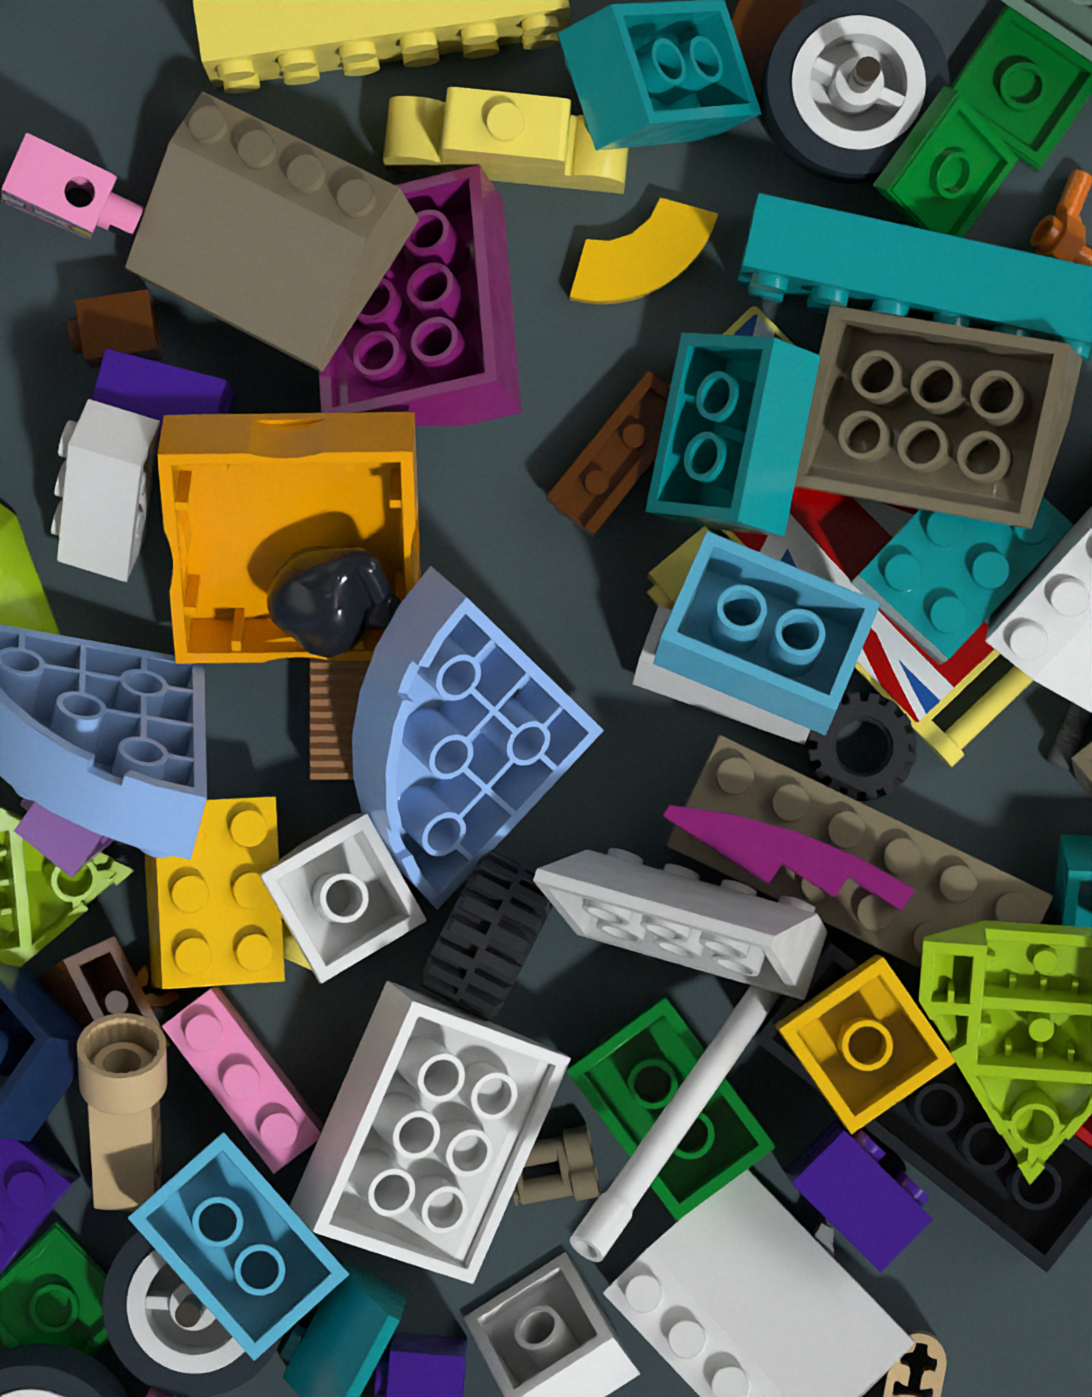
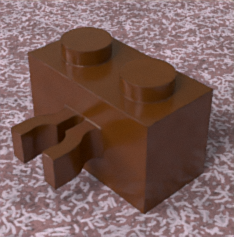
[39,936,180,1048]

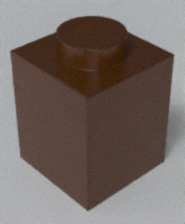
[68,289,163,368]

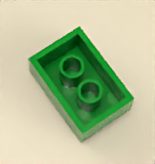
[566,994,776,1221]

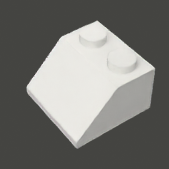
[259,813,427,983]
[463,1252,640,1397]

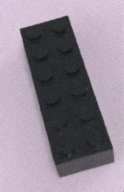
[752,941,1092,1273]

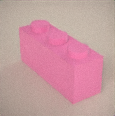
[162,986,324,1174]

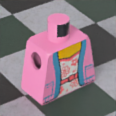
[1,133,145,240]

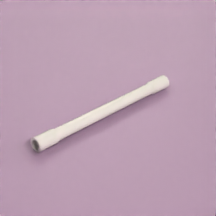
[570,985,782,1262]

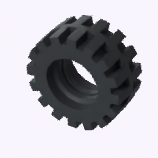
[806,692,917,801]

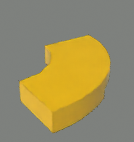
[570,197,718,305]

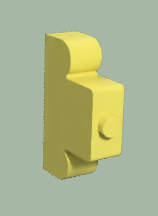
[383,87,629,194]

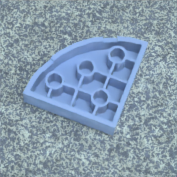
[352,566,604,910]
[0,624,207,860]

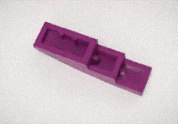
[661,805,915,911]

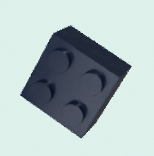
[0,963,84,1142]

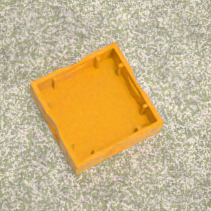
[157,412,421,664]

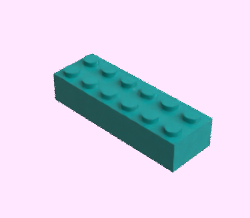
[736,193,1092,362]

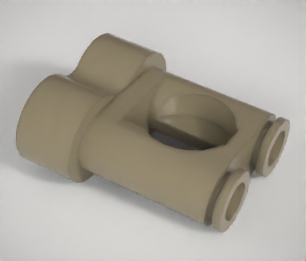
[513,1125,601,1206]

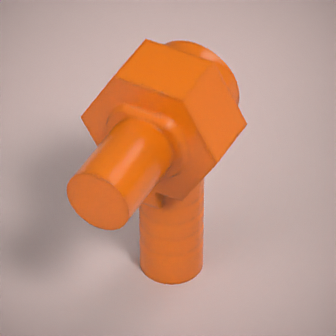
[1030,170,1092,266]

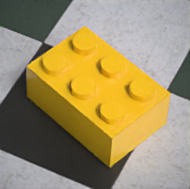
[145,797,285,989]

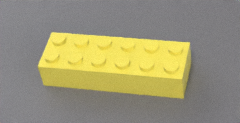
[193,0,570,94]

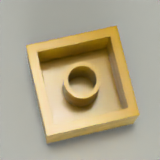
[774,954,956,1134]

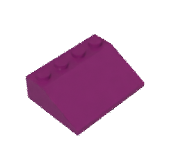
[319,165,522,426]

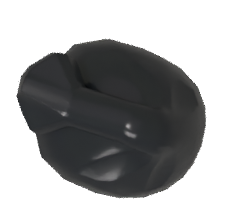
[267,546,402,658]

